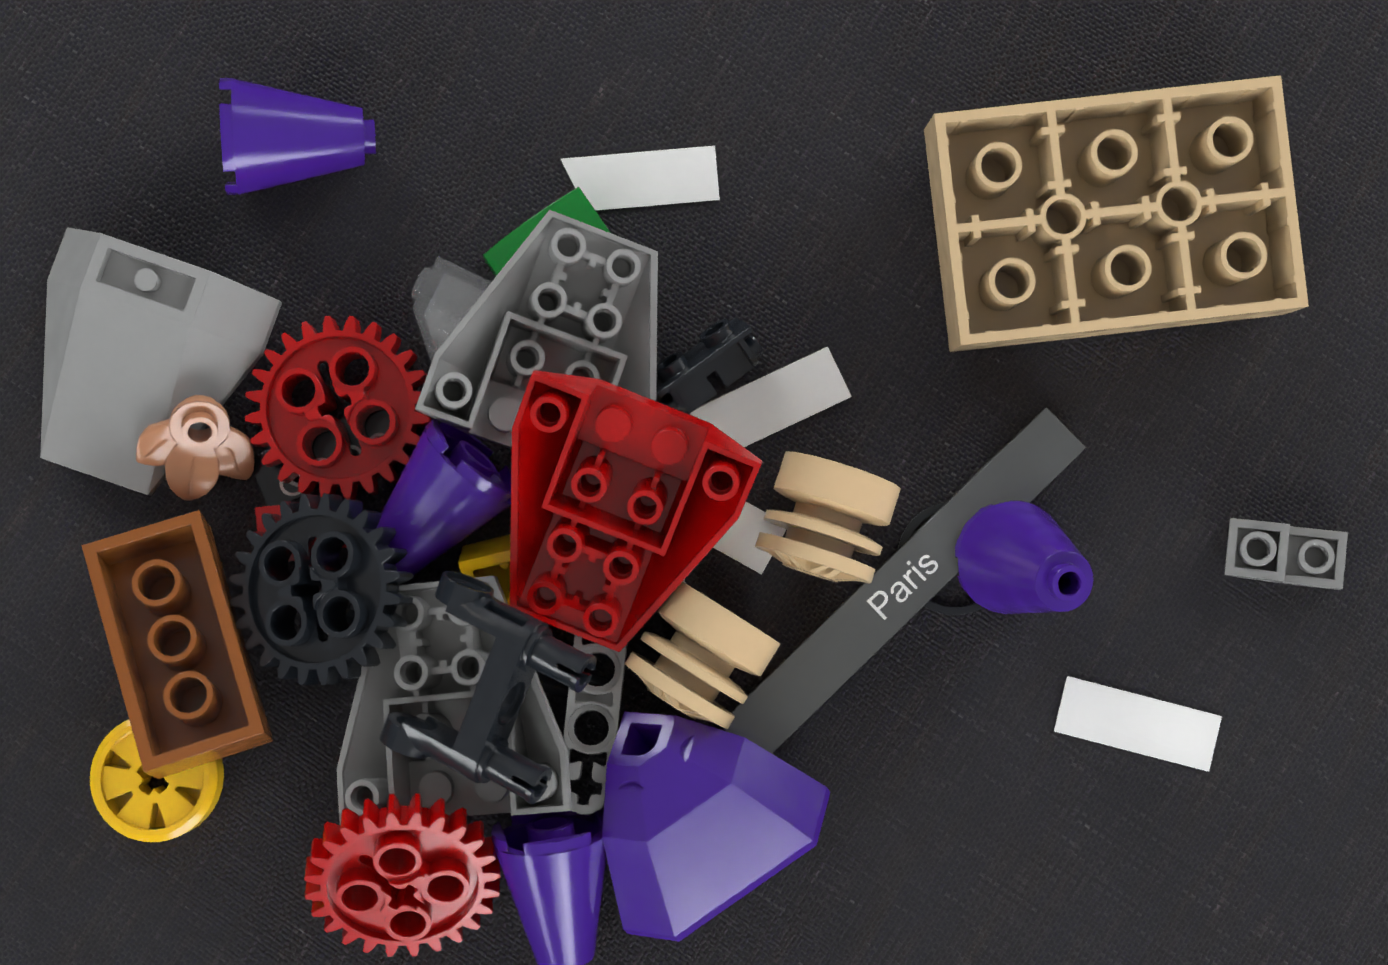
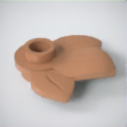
[136,395,255,501]

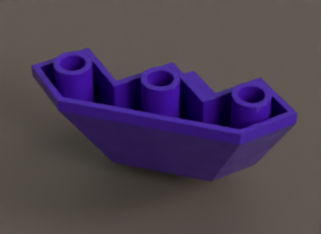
[602,711,830,942]

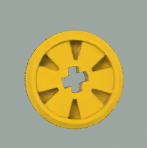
[90,719,224,842]

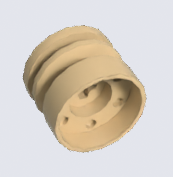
[755,451,901,584]
[625,582,780,729]

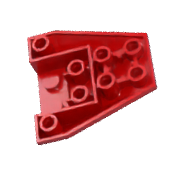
[510,370,762,652]

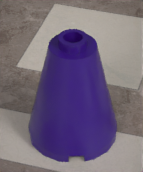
[219,78,376,195]
[377,419,511,576]
[955,500,1093,614]
[491,809,606,965]

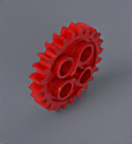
[245,316,432,500]
[304,793,501,957]

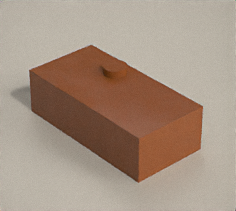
[81,510,273,779]

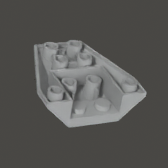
[415,210,658,450]
[40,227,282,496]
[336,576,573,825]

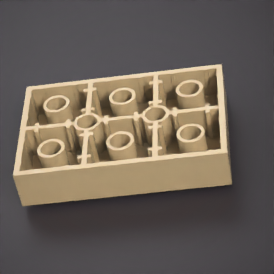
[924,75,1309,352]

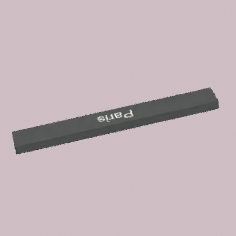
[722,407,1086,753]

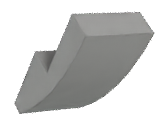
[1224,518,1348,590]

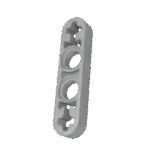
[563,635,628,814]

